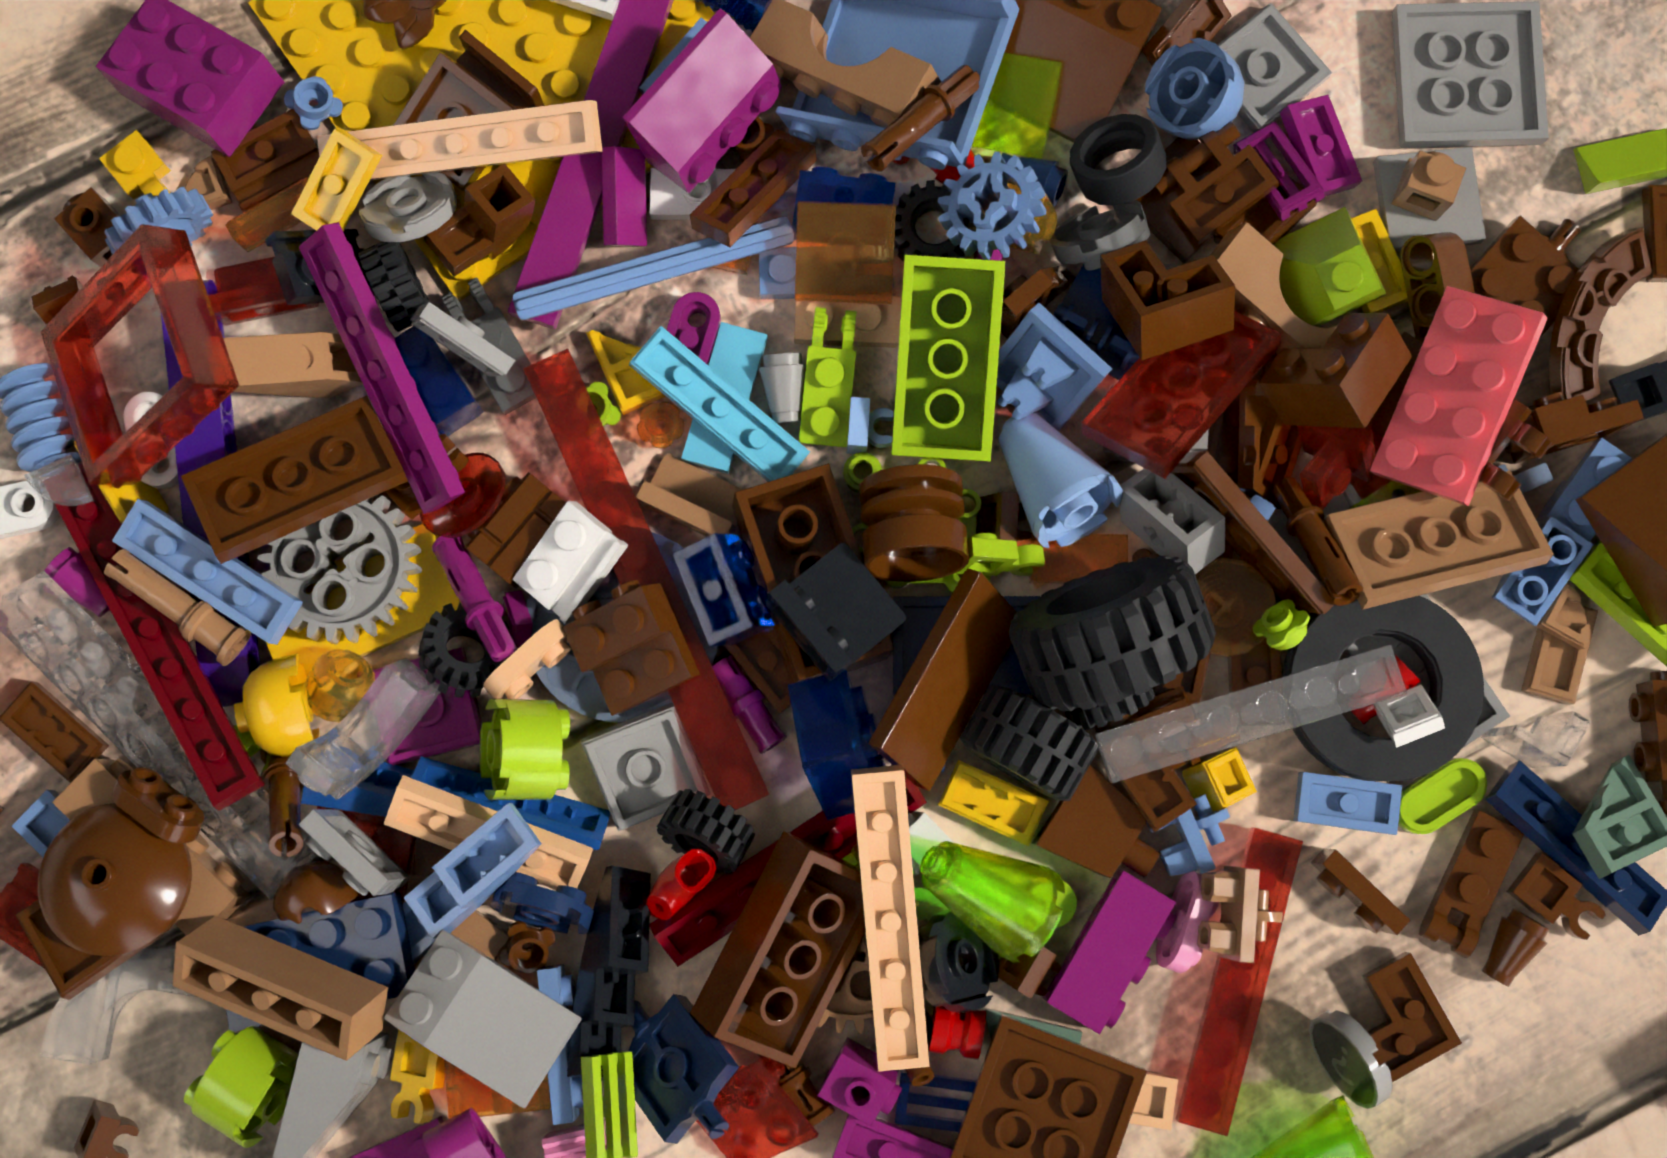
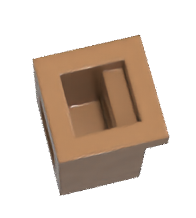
[1391,151,1466,221]

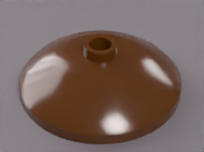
[38,803,192,957]

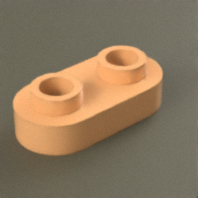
[483,619,571,700]

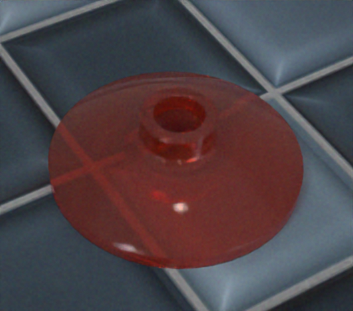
[420,452,506,538]

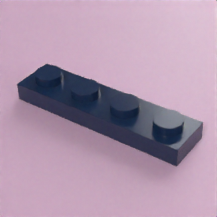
[1485,760,1667,936]

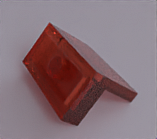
[207,257,319,326]

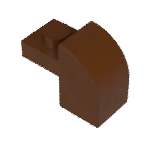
[424,163,535,276]

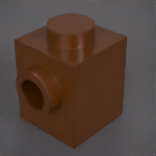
[54,187,121,273]

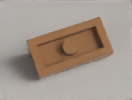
[636,454,743,547]

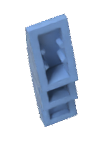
[403,803,542,964]

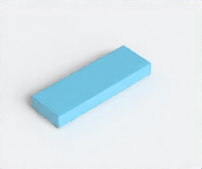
[681,322,768,474]

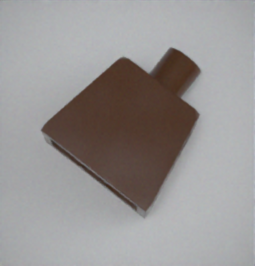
[1032,765,1160,878]

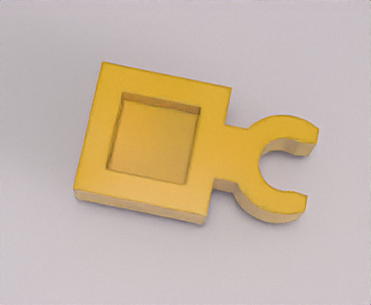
[390,1029,448,1124]

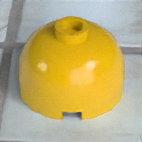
[234,653,321,757]

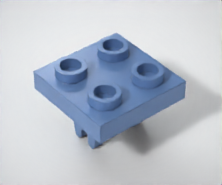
[997,303,1112,431]

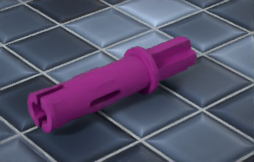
[432,534,517,662]

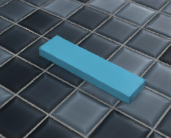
[629,326,810,482]

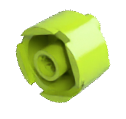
[480,699,570,800]
[183,1026,299,1148]

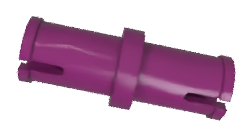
[707,655,787,754]

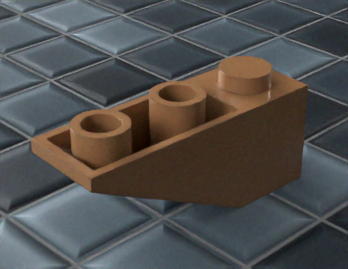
[202,332,363,399]

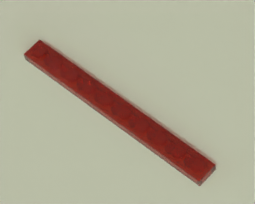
[523,349,770,811]

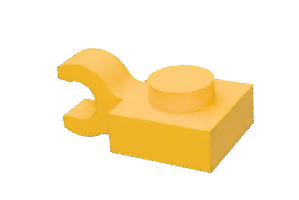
[99,129,171,200]

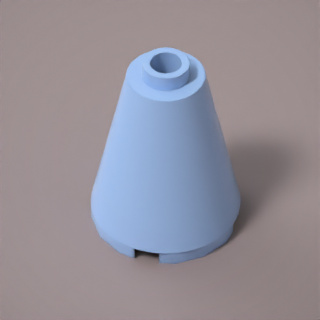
[999,413,1123,548]

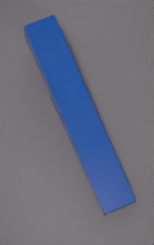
[301,744,611,850]

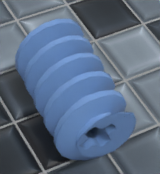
[0,363,82,472]

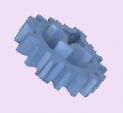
[938,152,1046,260]
[104,187,213,267]

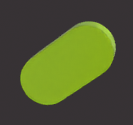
[1398,758,1488,834]

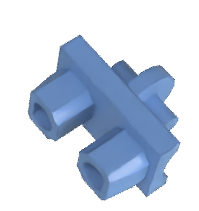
[1146,794,1230,876]

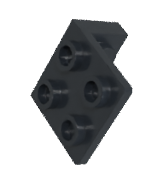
[765,543,906,683]

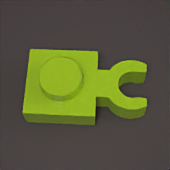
[956,533,1045,576]

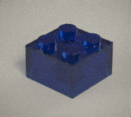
[788,670,886,820]

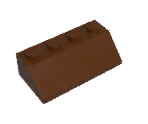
[690,831,866,1068]

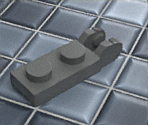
[441,277,547,415]

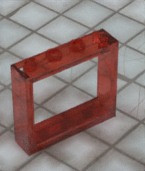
[40,224,240,489]

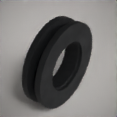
[1282,596,1484,782]

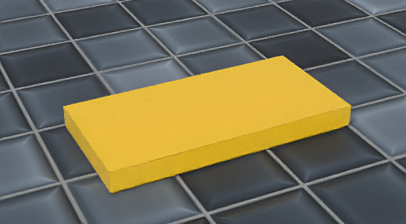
[265,521,460,680]

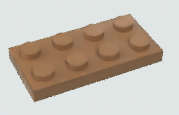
[1324,471,1554,610]

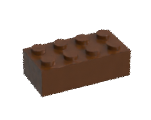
[732,463,894,690]

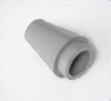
[759,353,806,423]

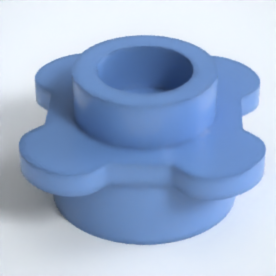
[284,76,343,130]

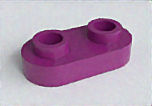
[666,292,721,365]

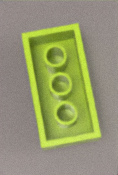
[891,255,1005,462]

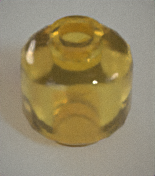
[304,649,375,723]

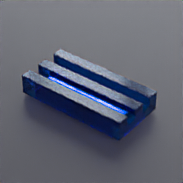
[894,1070,977,1132]

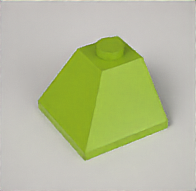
[1274,207,1386,327]

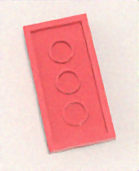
[1370,286,1548,506]

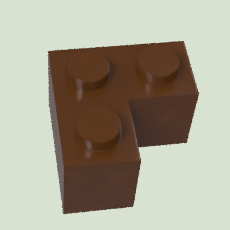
[1100,240,1235,360]
[1259,313,1412,428]

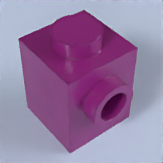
[818,1037,902,1126]

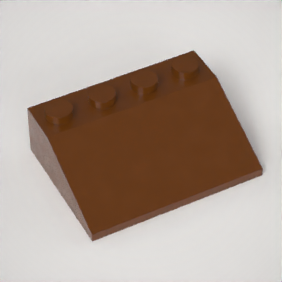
[988,0,1162,143]
[1575,434,1667,627]

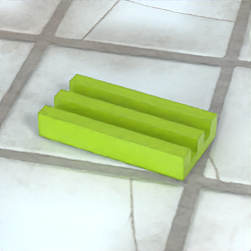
[581,1051,638,1158]

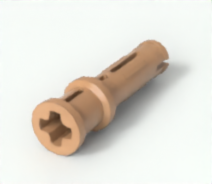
[104,549,252,666]

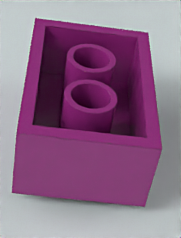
[95,0,285,158]

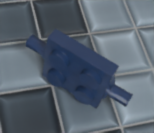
[628,994,739,1144]

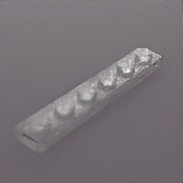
[1095,645,1407,783]

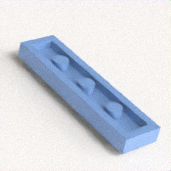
[112,499,303,645]

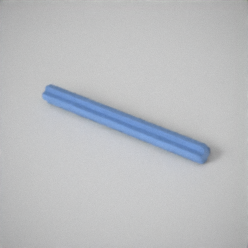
[513,216,794,320]

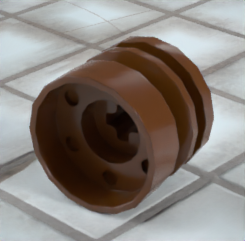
[859,464,969,582]

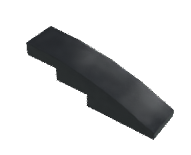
[567,865,651,1081]

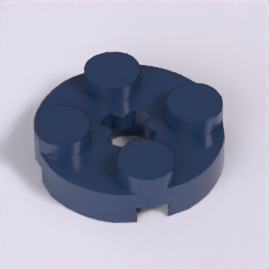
[490,872,594,934]

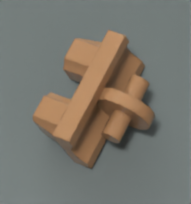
[1197,865,1283,963]

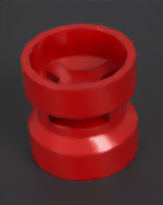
[928,1006,986,1060]

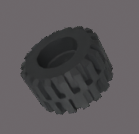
[960,685,1100,801]

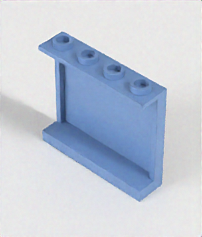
[776,0,1019,170]

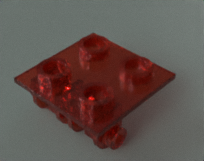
[696,1056,819,1158]

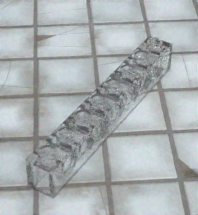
[0,571,316,900]

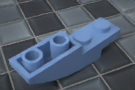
[1492,438,1632,626]

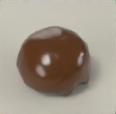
[273,861,358,924]

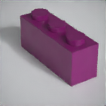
[1042,869,1176,1035]

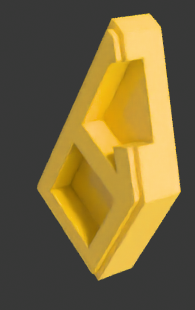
[586,330,666,415]

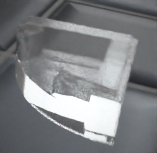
[24,454,94,506]

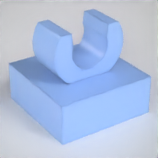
[847,397,894,454]

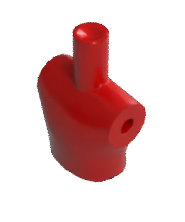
[647,849,716,920]

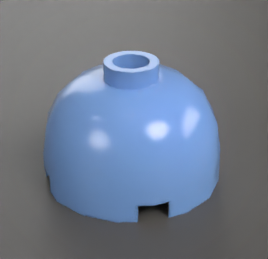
[1145,38,1244,141]

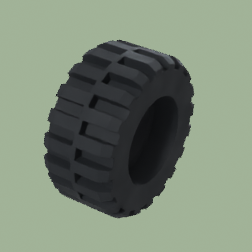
[1009,556,1216,711]

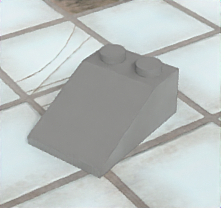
[384,929,582,1108]
[273,1032,392,1158]

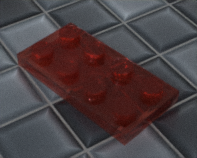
[1081,311,1281,479]

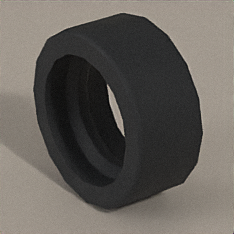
[1070,114,1166,206]

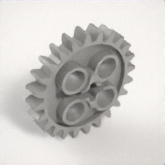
[257,495,422,645]

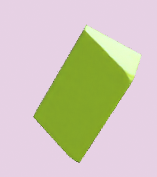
[1573,128,1667,194]

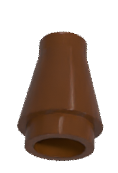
[1482,908,1550,987]

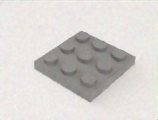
[1392,1,1549,148]

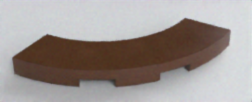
[1548,227,1652,401]

